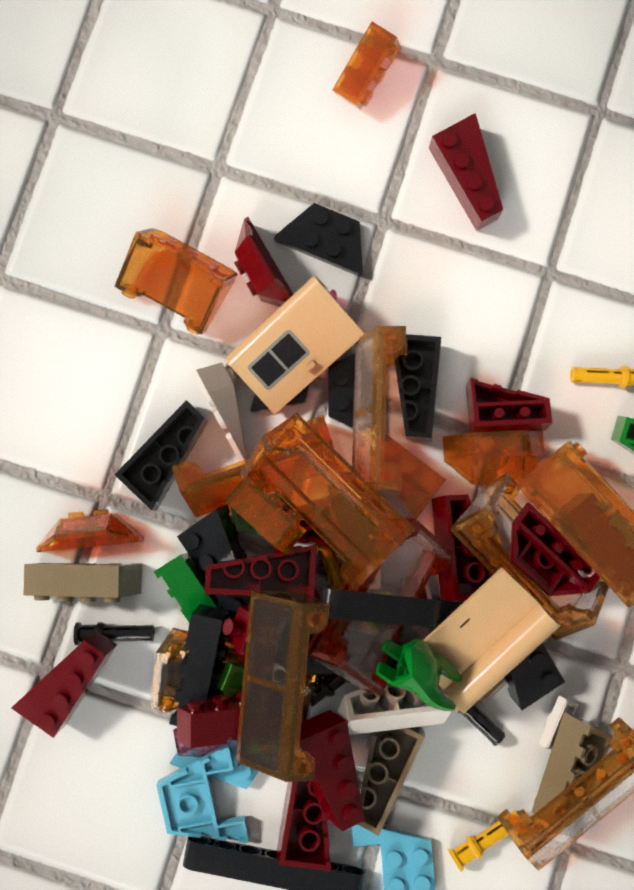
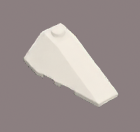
[192,362,248,467]

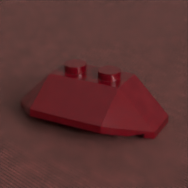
[234,217,293,306]
[511,502,604,596]

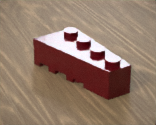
[283,710,365,832]

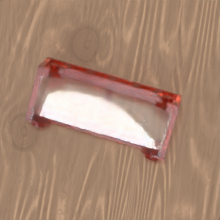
[304,515,455,697]

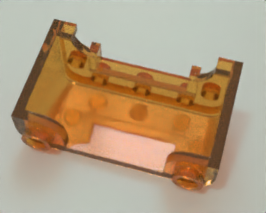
[114,228,238,335]

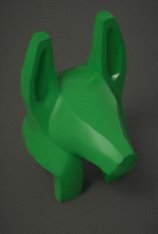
[376,638,462,711]

